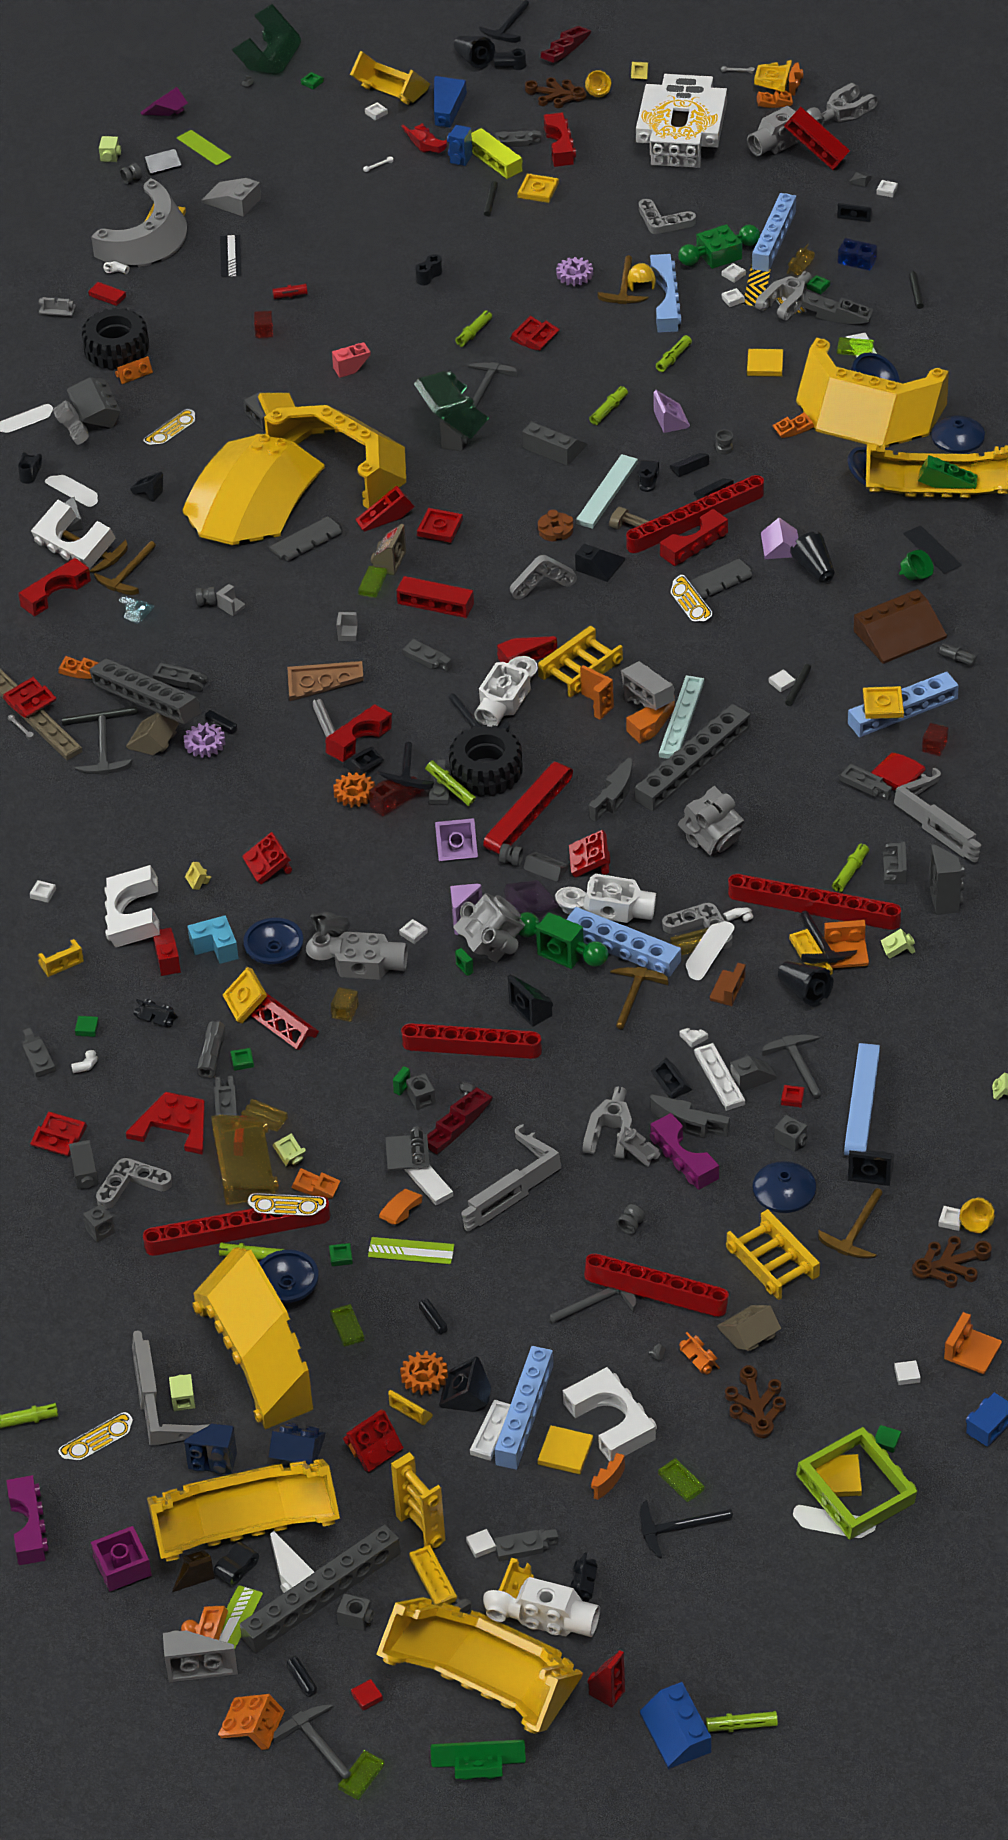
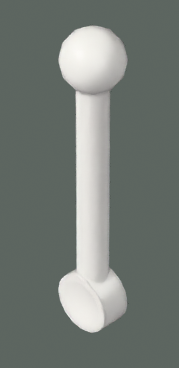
[363,157,393,172]

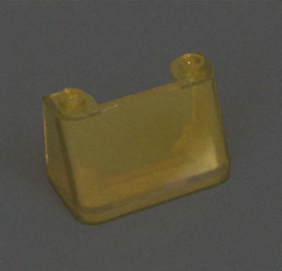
[211,1115,279,1205]

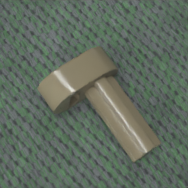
[609,506,649,530]

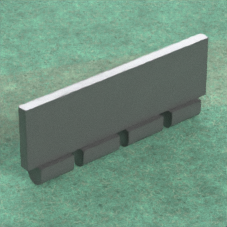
[269,516,342,561]
[689,559,752,599]

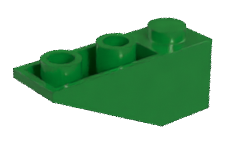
[918,455,978,488]

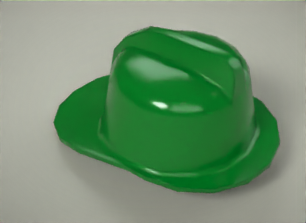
[899,550,934,581]

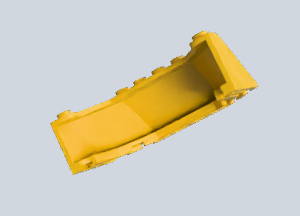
[796,338,949,448]
[264,405,406,509]
[866,443,1008,498]
[192,1247,313,1430]
[147,1459,340,1561]
[376,1597,583,1734]

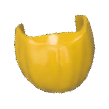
[585,70,612,98]
[627,263,656,291]
[959,1197,995,1233]

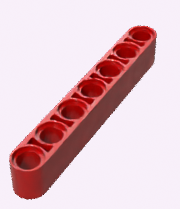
[483,761,573,854]
[401,1023,542,1059]
[584,1254,729,1316]

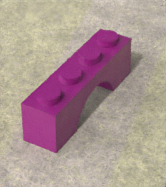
[650,1113,719,1190]
[6,1475,49,1565]

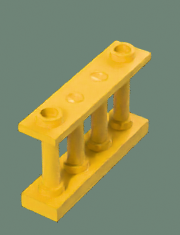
[538,626,623,698]
[726,1209,820,1300]
[391,1452,446,1549]

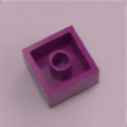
[91,1526,152,1592]

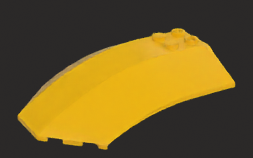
[183,434,325,545]

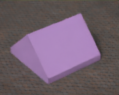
[653,390,690,433]
[761,518,798,559]
[435,818,478,861]
[450,884,482,935]

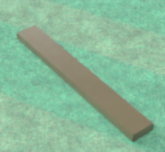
[0,669,83,760]

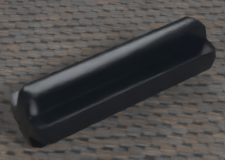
[205,710,238,734]
[419,1299,448,1335]
[287,1656,317,1697]

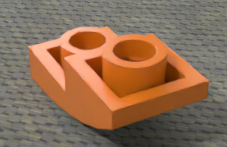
[789,63,803,96]
[756,90,793,108]
[773,412,814,438]
[58,656,98,679]
[379,1189,422,1225]
[591,1453,625,1500]

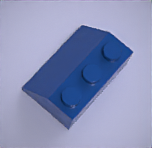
[640,1682,711,1769]

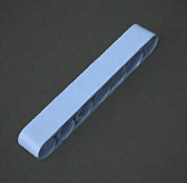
[844,1043,880,1156]

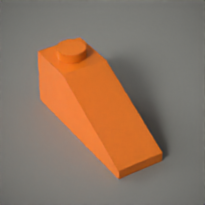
[626,696,675,744]

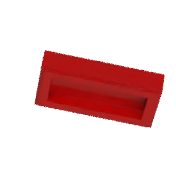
[88,282,126,306]

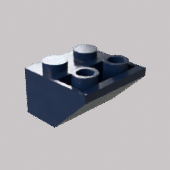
[269,1422,326,1465]
[184,1424,237,1474]

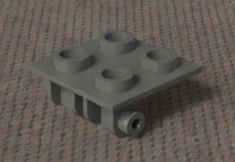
[385,1127,430,1170]

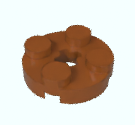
[538,510,573,541]

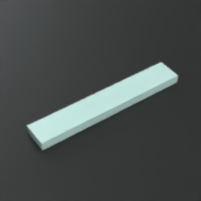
[576,454,638,529]
[659,675,704,759]

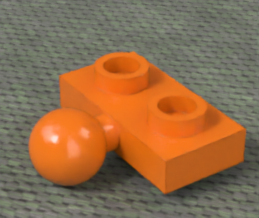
[181,1606,228,1640]

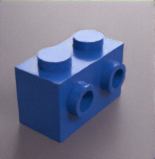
[447,125,473,166]
[966,1392,1008,1447]

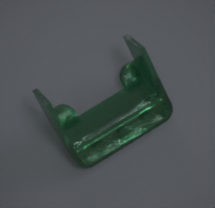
[232,4,301,75]
[414,370,489,439]

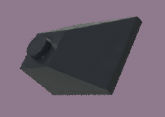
[575,544,625,582]
[508,974,553,1027]
[848,1150,894,1186]
[439,1356,491,1412]

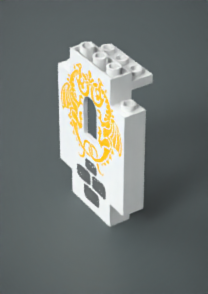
[636,74,727,168]

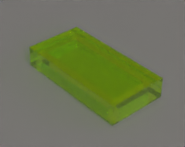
[837,337,874,355]
[358,566,387,597]
[330,1304,365,1347]
[658,1458,704,1502]
[338,1750,384,1800]

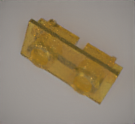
[787,244,815,275]

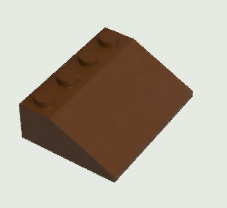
[854,589,947,664]

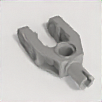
[821,83,878,124]
[755,271,812,321]
[53,400,89,445]
[583,1086,632,1159]

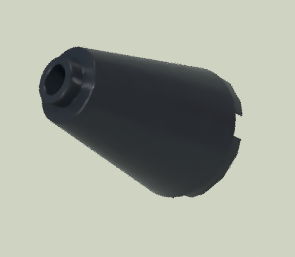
[454,36,495,69]
[790,531,835,583]
[778,961,834,1007]

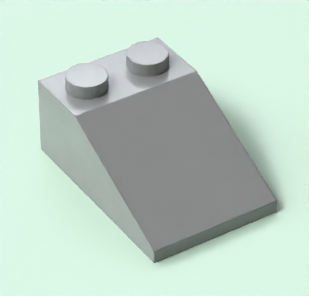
[201,178,261,217]
[163,1630,238,1682]

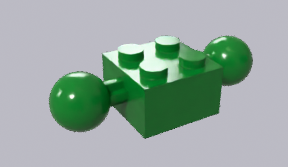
[678,224,760,269]
[518,912,609,969]

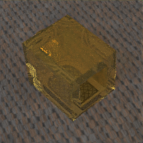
[331,987,359,1022]

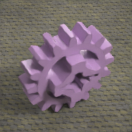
[556,257,593,286]
[184,723,225,758]

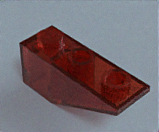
[369,776,424,816]

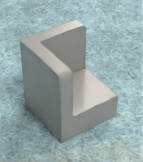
[216,584,245,616]
[337,612,358,641]

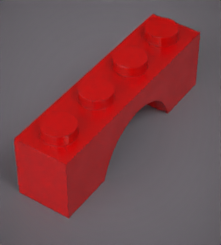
[544,112,576,167]
[660,509,728,566]
[19,558,91,617]
[325,704,392,762]

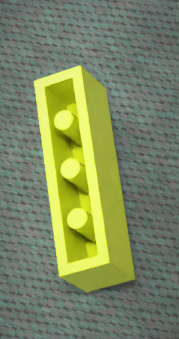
[471,128,523,179]

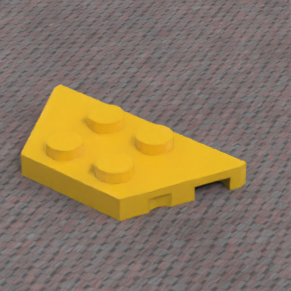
[754,60,792,92]

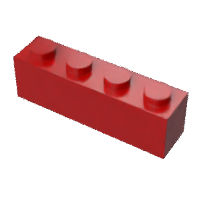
[784,107,850,170]
[396,576,474,618]

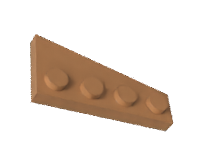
[287,661,364,701]

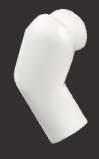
[103,261,130,274]
[722,907,753,922]
[71,1050,98,1074]

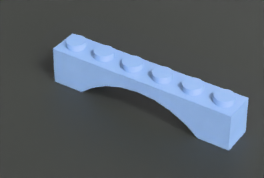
[650,254,681,333]

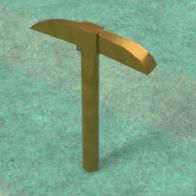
[598,255,649,304]
[62,530,128,572]
[94,541,156,595]
[610,967,668,1029]
[818,1188,883,1258]

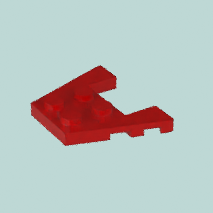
[126,1092,205,1155]

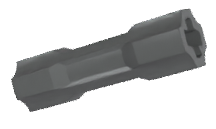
[197,1021,225,1078]

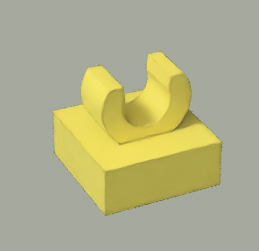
[631,61,649,79]
[185,862,211,890]

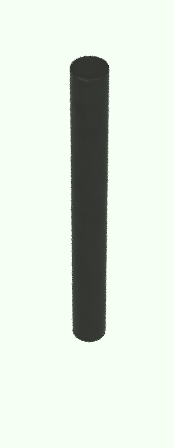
[62,706,138,725]

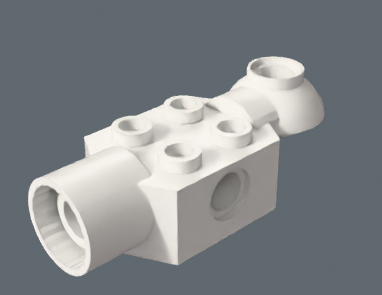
[474,656,538,727]
[555,874,657,923]
[483,1577,600,1637]

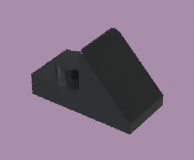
[130,471,163,502]

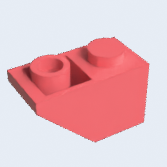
[332,342,371,378]

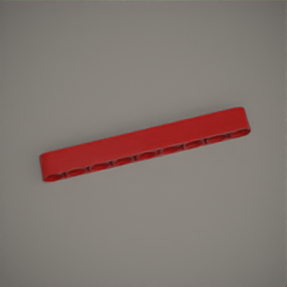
[626,475,764,553]
[728,874,901,930]
[143,1196,330,1256]

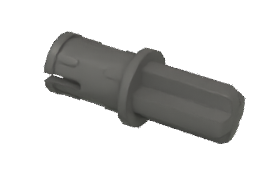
[939,643,976,665]

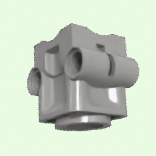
[678,786,745,856]
[453,893,525,963]

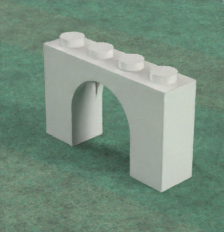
[31,500,116,569]
[105,865,160,948]
[563,1367,657,1461]

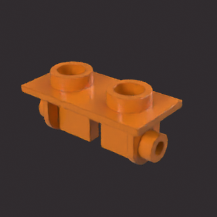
[115,356,153,384]
[679,1332,720,1375]

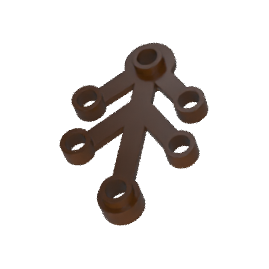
[525,77,586,108]
[912,1236,992,1288]
[725,1365,786,1438]

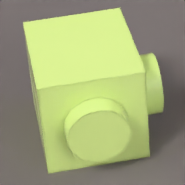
[99,136,121,162]

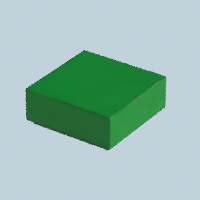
[301,72,324,90]
[807,275,830,294]
[455,948,473,976]
[75,1016,99,1037]
[231,1048,254,1071]
[393,1066,411,1096]
[329,1243,353,1267]
[875,1425,901,1453]

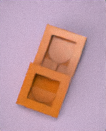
[292,1168,340,1199]

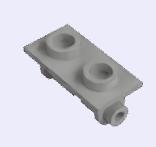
[39,297,76,316]
[618,1127,660,1167]

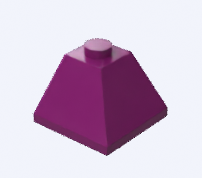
[140,87,188,116]

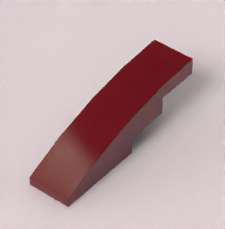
[540,26,591,63]
[427,1087,493,1154]

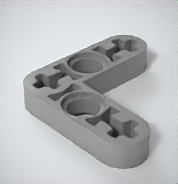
[639,199,696,234]
[510,555,577,599]
[662,903,733,949]
[96,1158,172,1209]

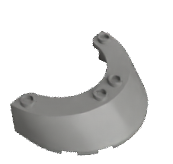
[91,178,187,267]

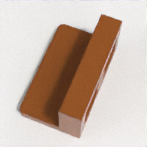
[710,963,746,1006]

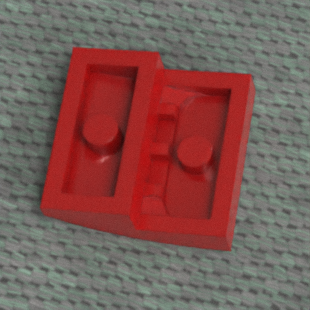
[510,315,560,350]
[3,676,57,718]
[871,752,926,790]
[30,1111,87,1156]

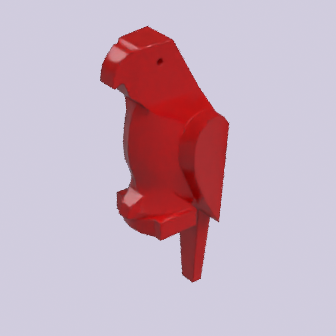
[401,123,448,153]

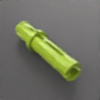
[455,310,492,347]
[656,335,692,372]
[589,386,628,425]
[425,760,476,807]
[832,844,869,892]
[219,1242,284,1260]
[0,1403,59,1429]
[705,1711,778,1733]

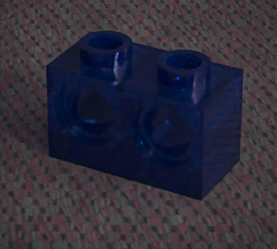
[838,238,877,271]

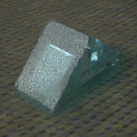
[119,595,154,623]

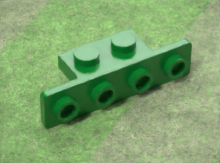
[430,1740,526,1780]

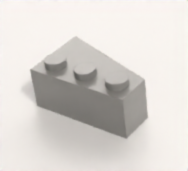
[621,661,675,710]

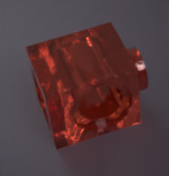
[254,311,273,338]
[922,723,948,756]

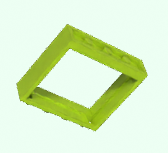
[796,1427,917,1540]

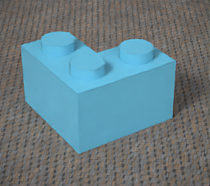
[187,915,239,964]

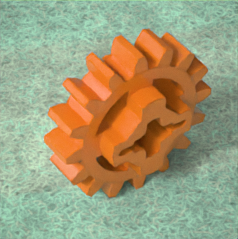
[333,772,375,808]
[400,1351,448,1395]

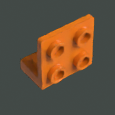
[580,665,614,720]
[824,920,869,968]
[944,1312,1002,1374]
[218,1694,285,1750]

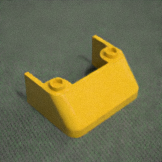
[350,51,430,105]

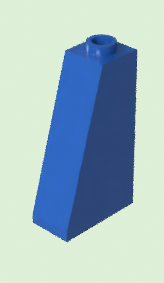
[434,76,467,128]

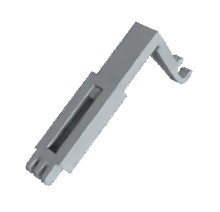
[894,768,981,862]
[461,1124,561,1231]
[132,1331,210,1445]

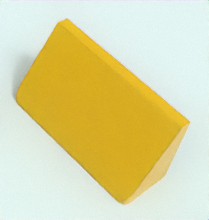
[388,1390,433,1425]

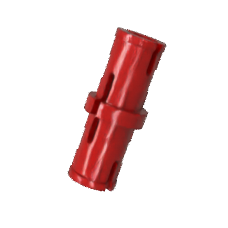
[273,284,308,299]

